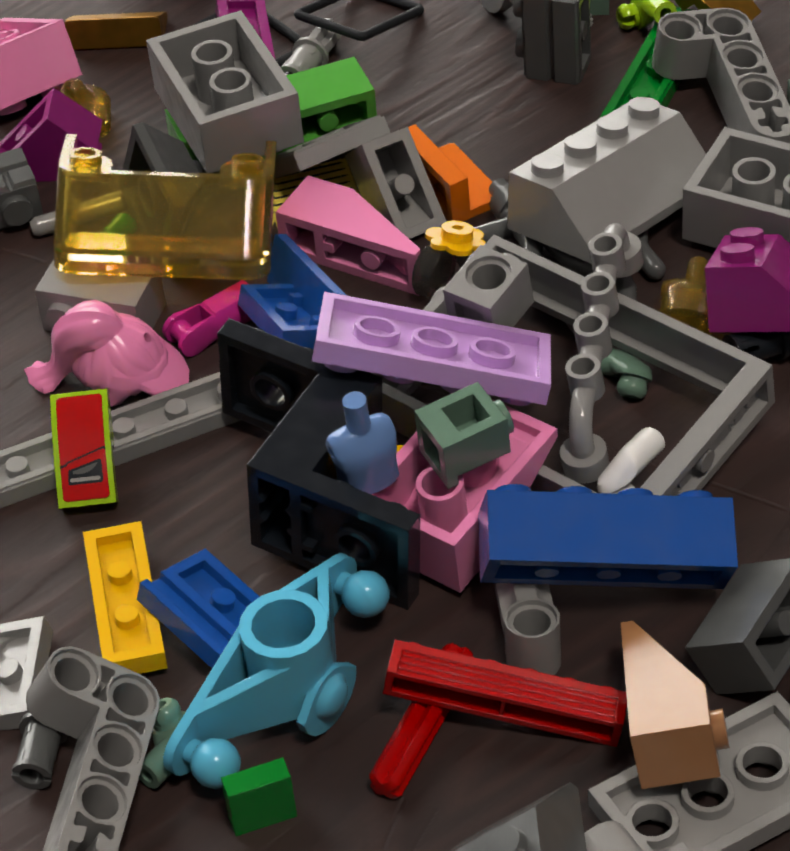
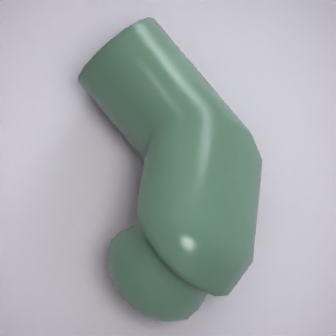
[601,348,652,400]
[139,697,186,789]

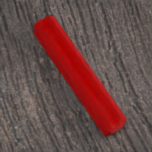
[369,643,473,799]

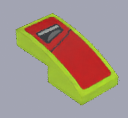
[50,388,119,509]

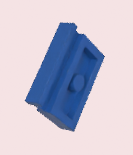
[137,548,260,668]

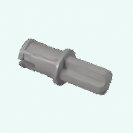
[280,18,343,75]

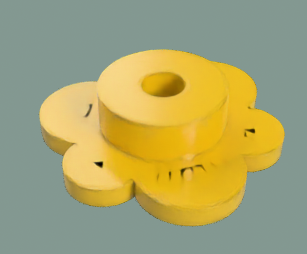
[425,220,486,256]

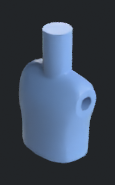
[326,391,399,494]

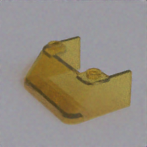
[54,134,277,280]

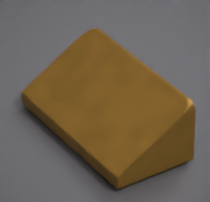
[65,12,168,50]

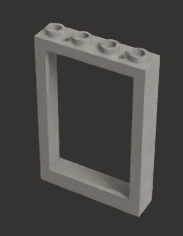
[369,234,775,496]

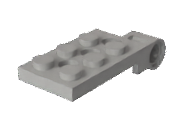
[584,691,790,851]

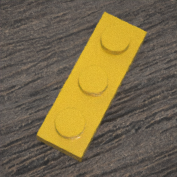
[83,521,168,674]

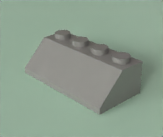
[507,97,706,263]

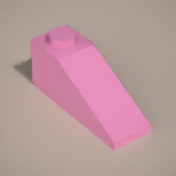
[276,175,424,296]

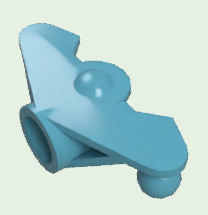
[163,553,390,789]

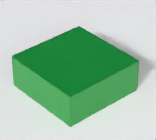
[221,757,298,837]

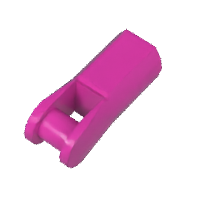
[162,279,251,357]

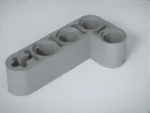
[652,8,790,143]
[26,646,160,851]

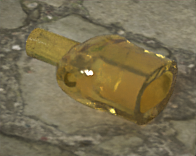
[659,256,713,336]

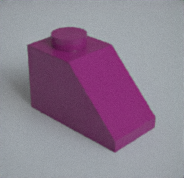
[0,88,103,182]

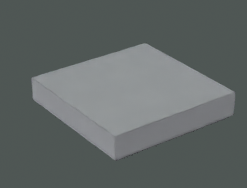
[262,115,391,180]

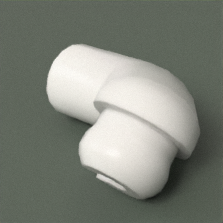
[597,427,665,494]

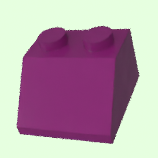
[705,227,790,332]

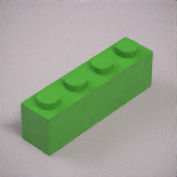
[164,57,377,167]

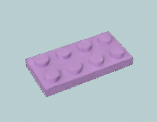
[312,291,551,406]

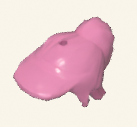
[24,299,190,407]

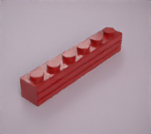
[383,640,627,747]

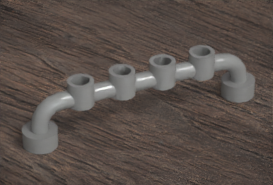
[560,223,644,484]

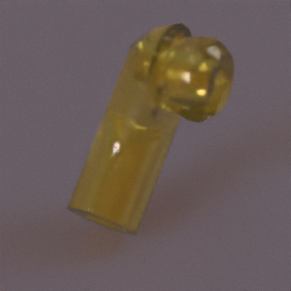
[60,78,111,137]

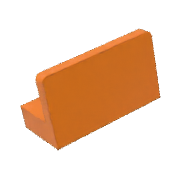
[408,124,492,221]

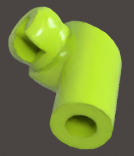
[616,0,677,30]

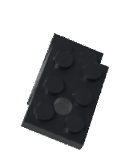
[217,318,420,610]

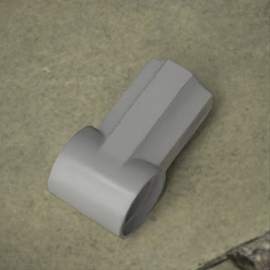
[493,583,561,675]

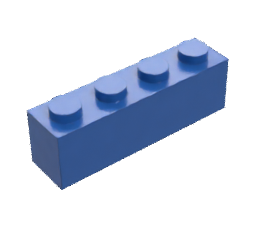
[478,484,738,590]

